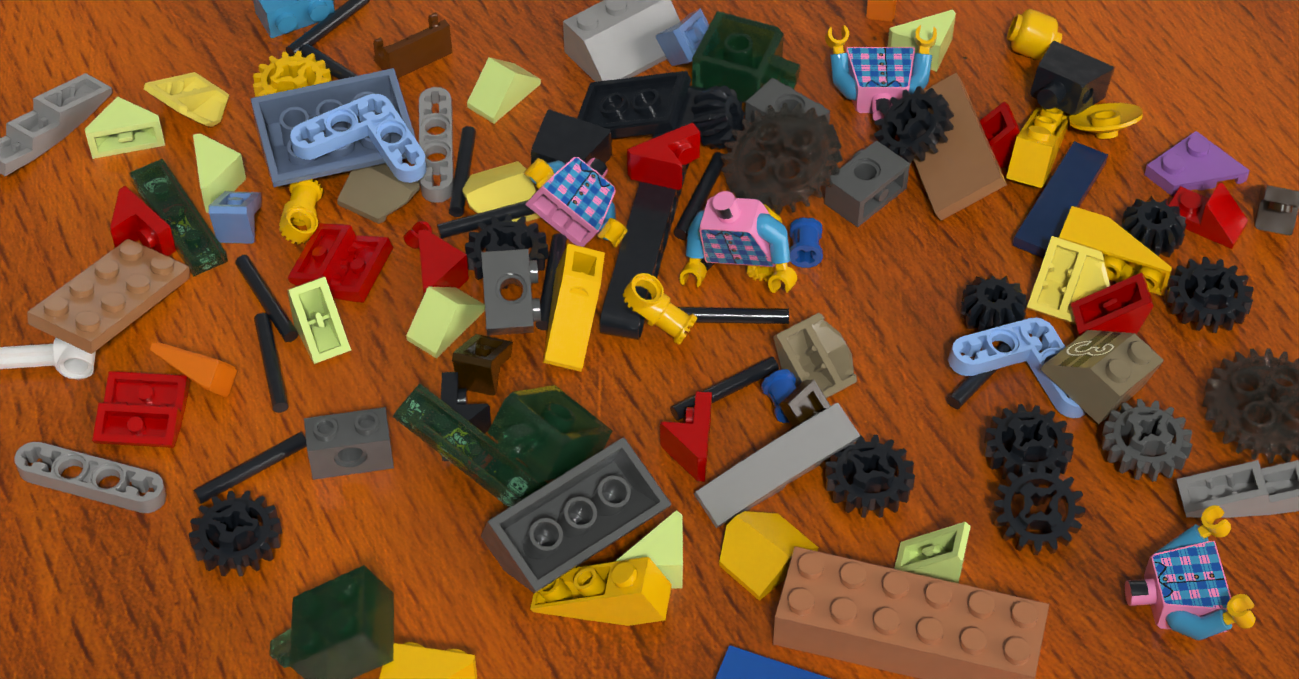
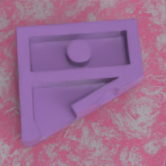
[1144,131,1250,196]

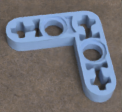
[290,94,426,183]
[948,317,1086,418]

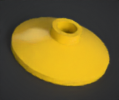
[1069,103,1143,139]

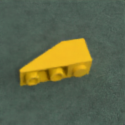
[1006,107,1069,188]
[1059,206,1172,296]
[543,243,605,372]
[530,556,672,626]

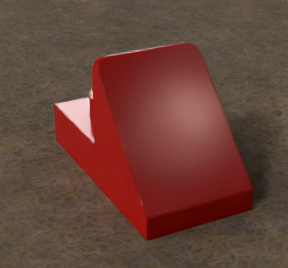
[627,123,700,190]
[1168,182,1248,249]
[110,186,176,256]
[660,391,712,482]

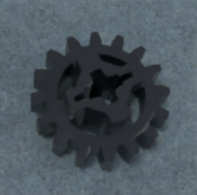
[874,86,954,164]
[465,214,548,289]
[1166,257,1254,333]
[984,404,1074,487]
[825,435,915,518]
[992,463,1085,555]
[189,491,283,576]

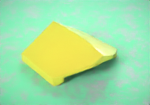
[144,72,229,127]
[462,161,541,222]
[1027,236,1110,325]

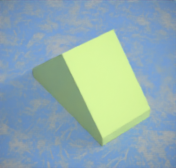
[887,9,956,72]
[467,57,541,124]
[85,97,165,159]
[193,133,246,213]
[287,277,351,364]
[406,286,485,358]
[616,510,683,588]
[894,522,970,583]

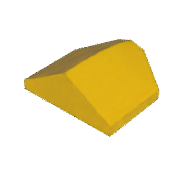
[719,511,819,601]

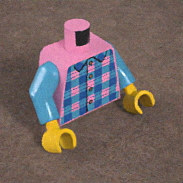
[825,25,937,121]
[523,157,628,248]
[679,191,797,293]
[1125,505,1256,640]

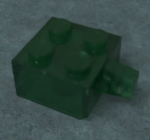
[692,11,800,103]
[488,385,613,481]
[269,565,394,679]

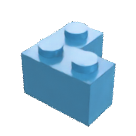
[253,0,335,39]

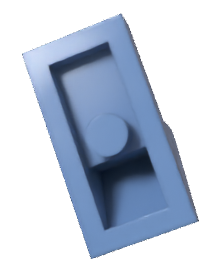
[656,8,717,66]
[209,191,262,244]

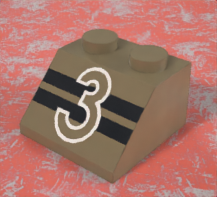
[1040,330,1164,424]

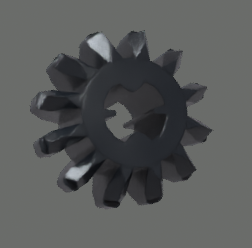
[691,86,747,149]
[1121,196,1186,257]
[960,273,1027,332]

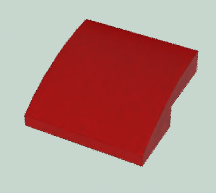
[287,223,394,303]
[92,371,190,448]

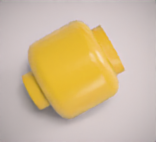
[1007,9,1062,60]

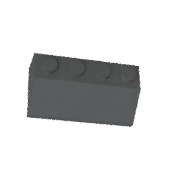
[481,437,672,593]

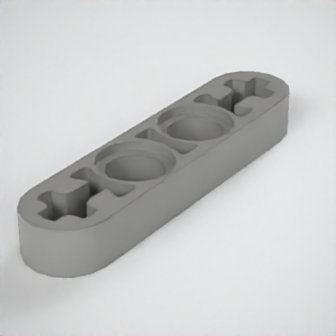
[419,87,454,203]
[14,442,167,513]

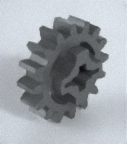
[1101,399,1193,482]

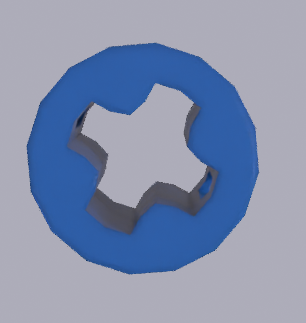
[789,217,823,268]
[761,369,796,423]

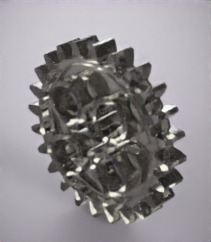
[721,103,843,215]
[1202,348,1299,463]

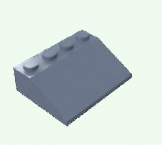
[250,68,417,187]

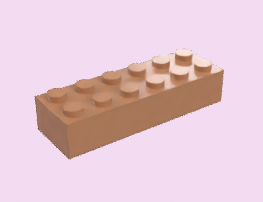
[773,547,1049,679]

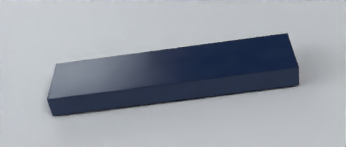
[1013,141,1108,258]

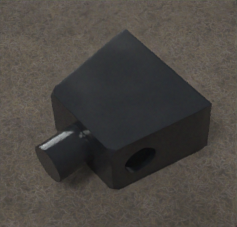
[1030,41,1115,115]
[531,109,612,189]

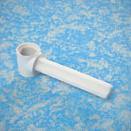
[0,337,96,380]

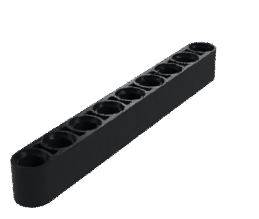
[600,85,706,340]

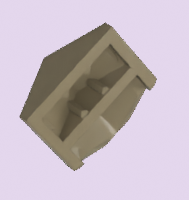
[337,163,420,224]
[773,313,857,398]

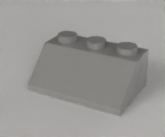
[563,0,680,82]

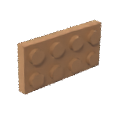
[913,73,1007,220]
[27,239,190,354]

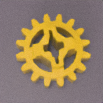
[253,51,332,97]

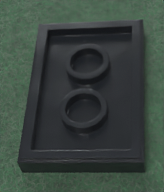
[577,71,691,139]

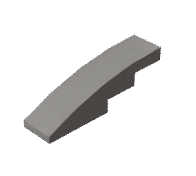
[0,73,112,176]
[694,402,860,528]
[1176,460,1299,518]

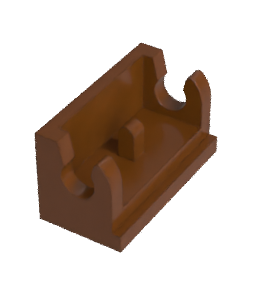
[373,12,452,79]

